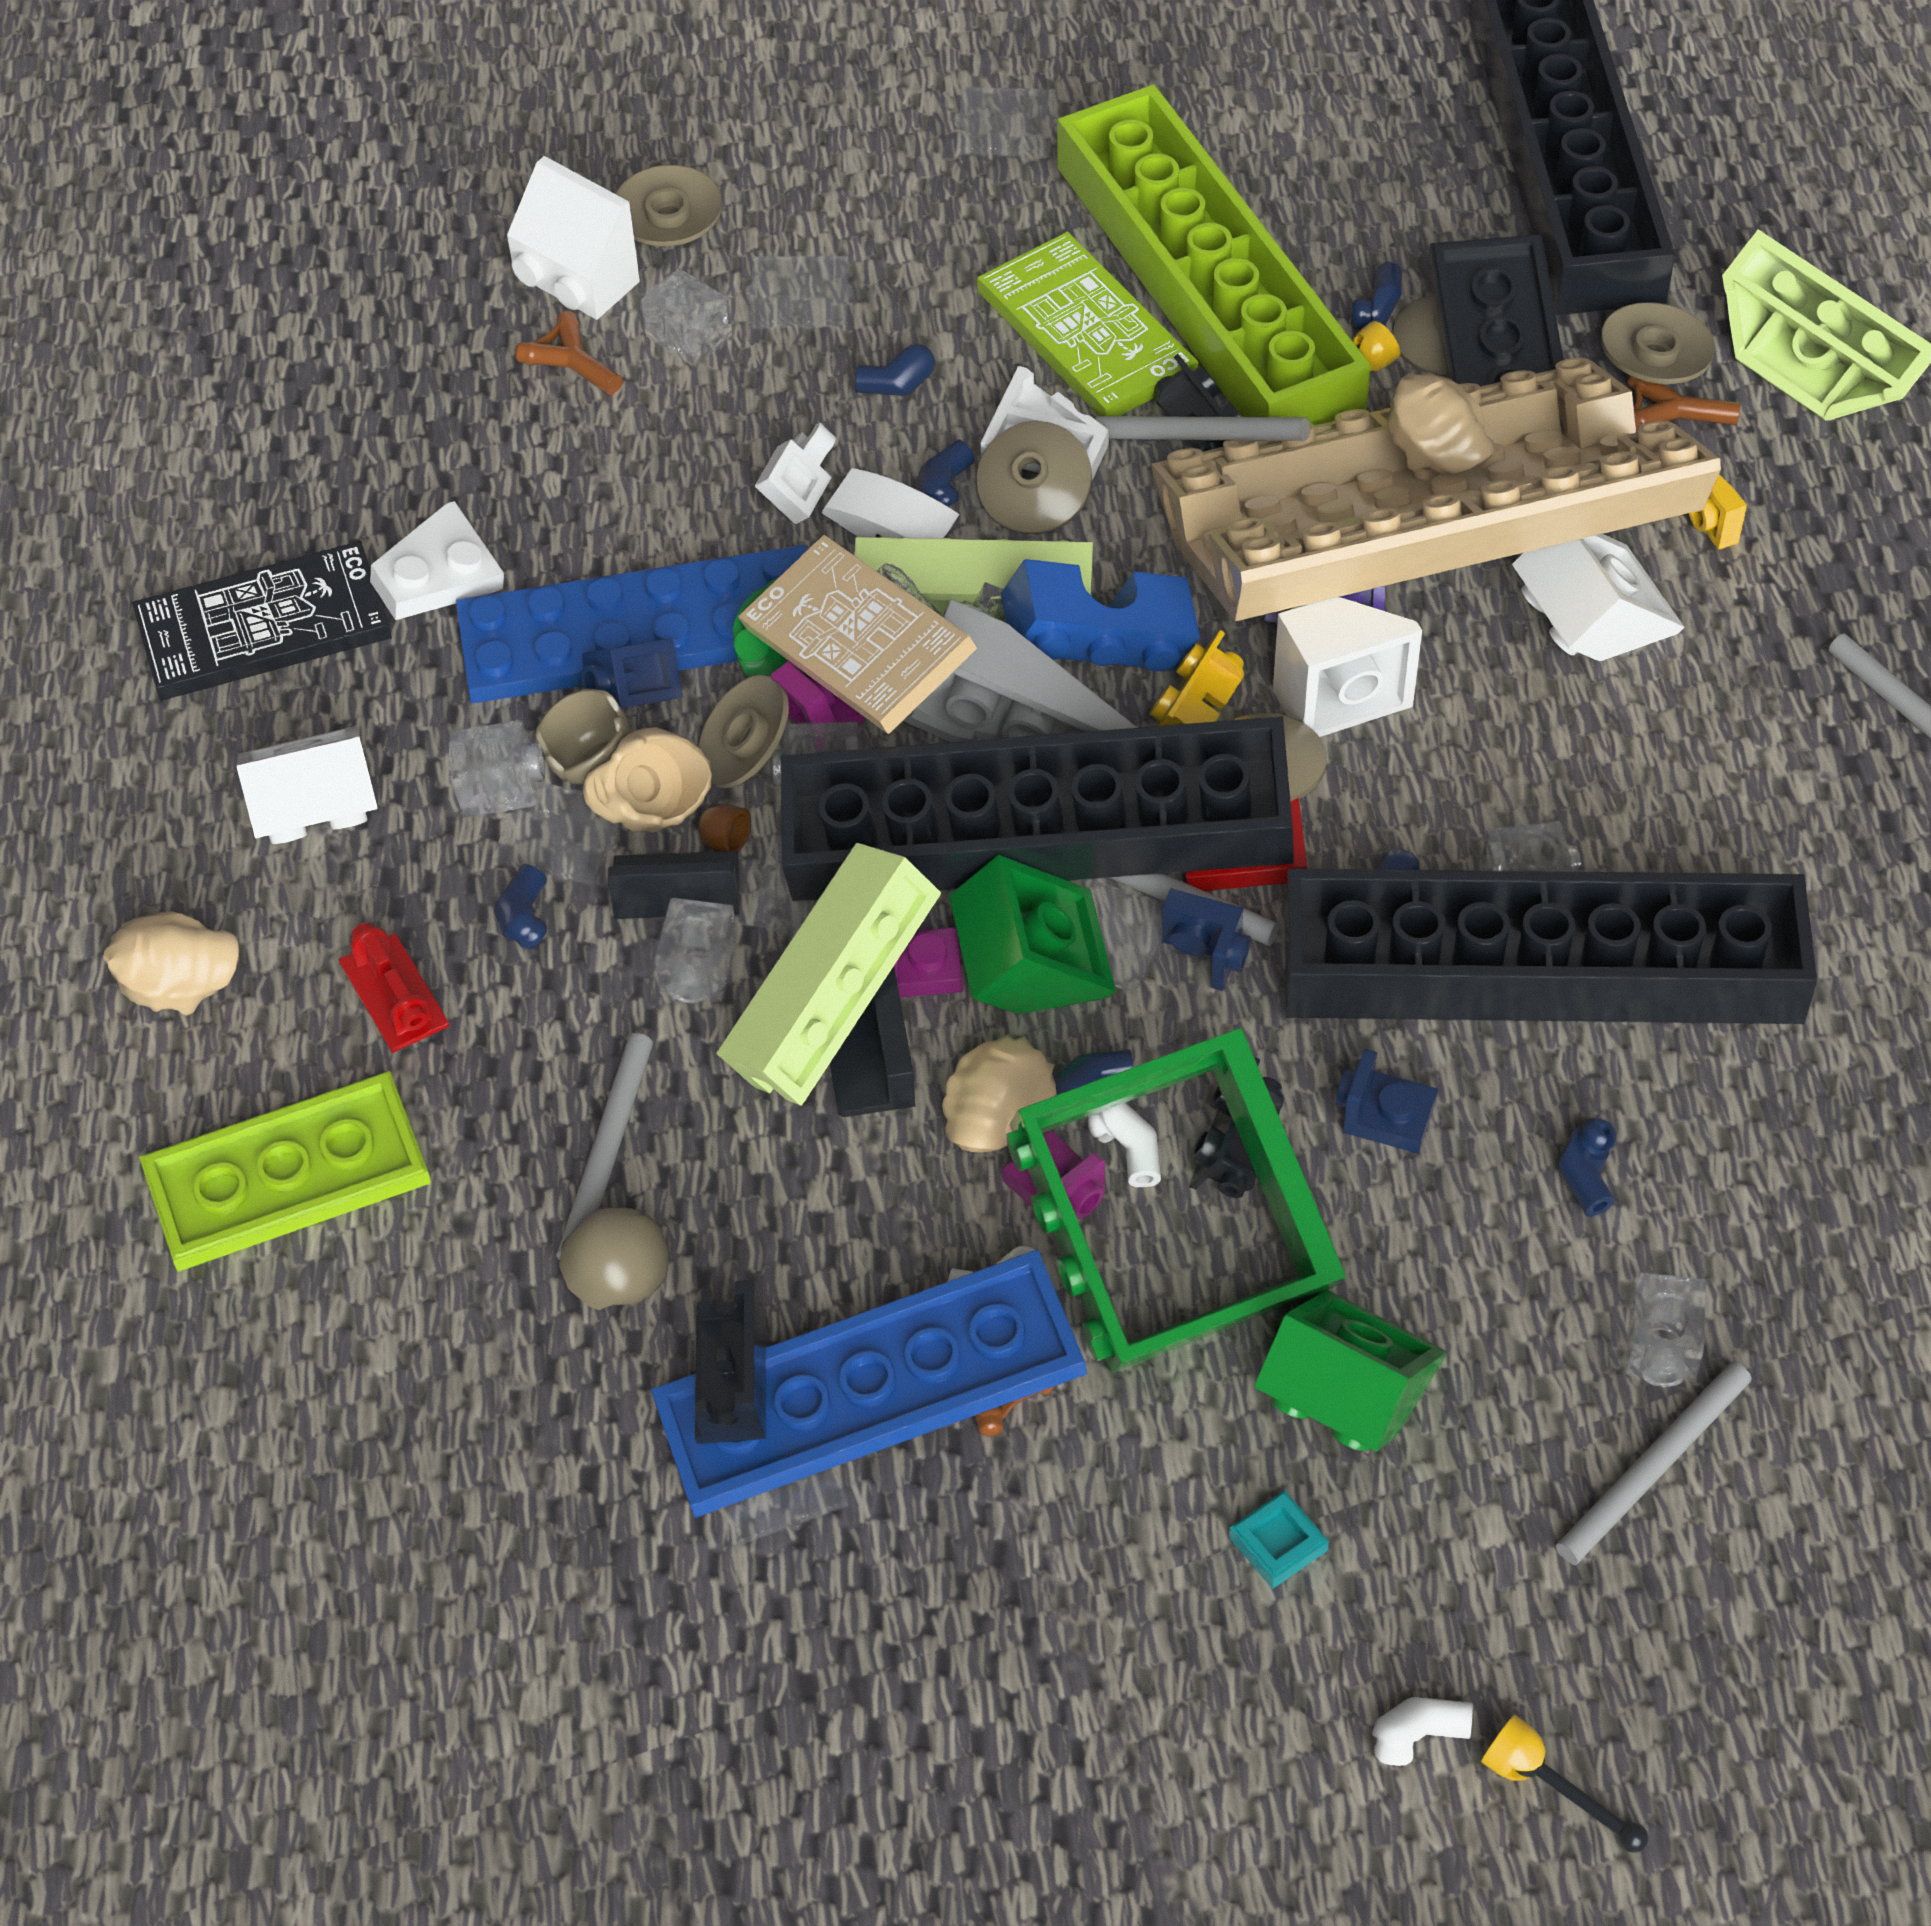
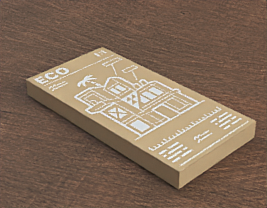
[738,535,977,734]

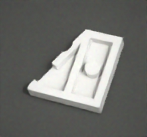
[981,366,1109,480]
[370,501,504,620]

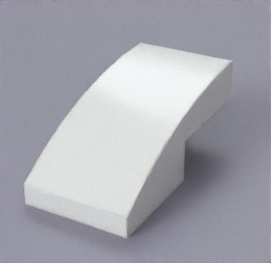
[822,468,959,539]

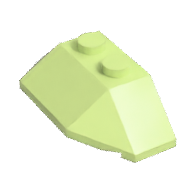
[1722,230,1931,421]

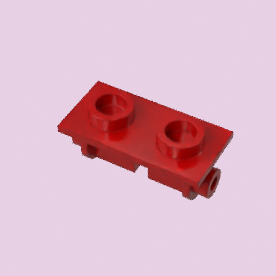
[338,923,450,1053]

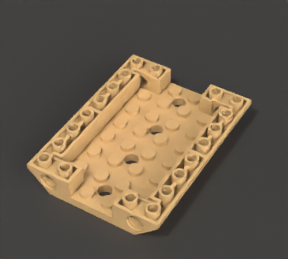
[1151,358,1721,621]

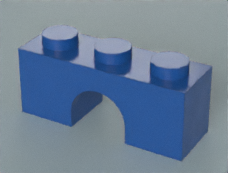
[1000,559,1200,671]

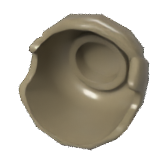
[535,688,632,785]
[559,1207,670,1310]

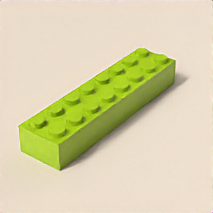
[1057,84,1371,426]

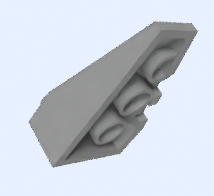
[903,599,1137,742]

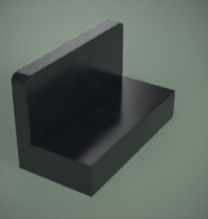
[607,851,740,919]
[830,966,916,1117]

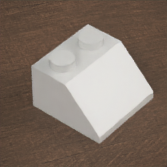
[507,156,640,320]
[1512,534,1685,661]
[1273,597,1422,737]
[237,726,377,844]

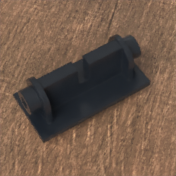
[1154,354,1241,452]
[1189,1057,1284,1198]

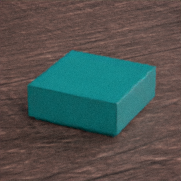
[1229,1490,1329,1589]

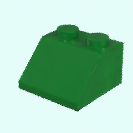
[949,855,1116,1014]
[1254,1290,1447,1452]

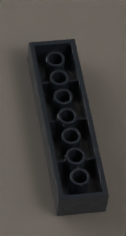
[1469,0,1675,315]
[780,716,1294,901]
[1284,869,1817,1024]

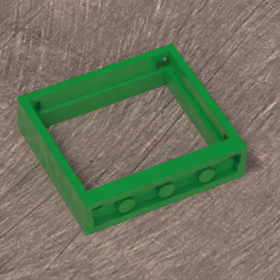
[1006,1027,1346,1373]

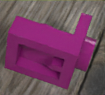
[770,661,867,752]
[894,927,963,998]
[1002,1130,1105,1219]

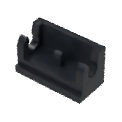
[695,1279,766,1444]

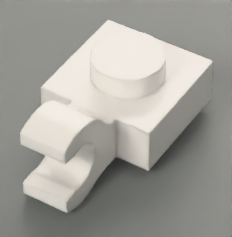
[755,423,836,524]

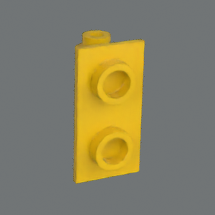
[1149,630,1244,726]

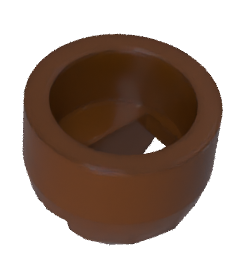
[698,804,752,854]

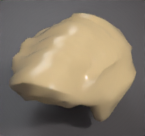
[1387,372,1495,474]
[583,727,712,833]
[103,911,239,1016]
[942,1034,1057,1153]

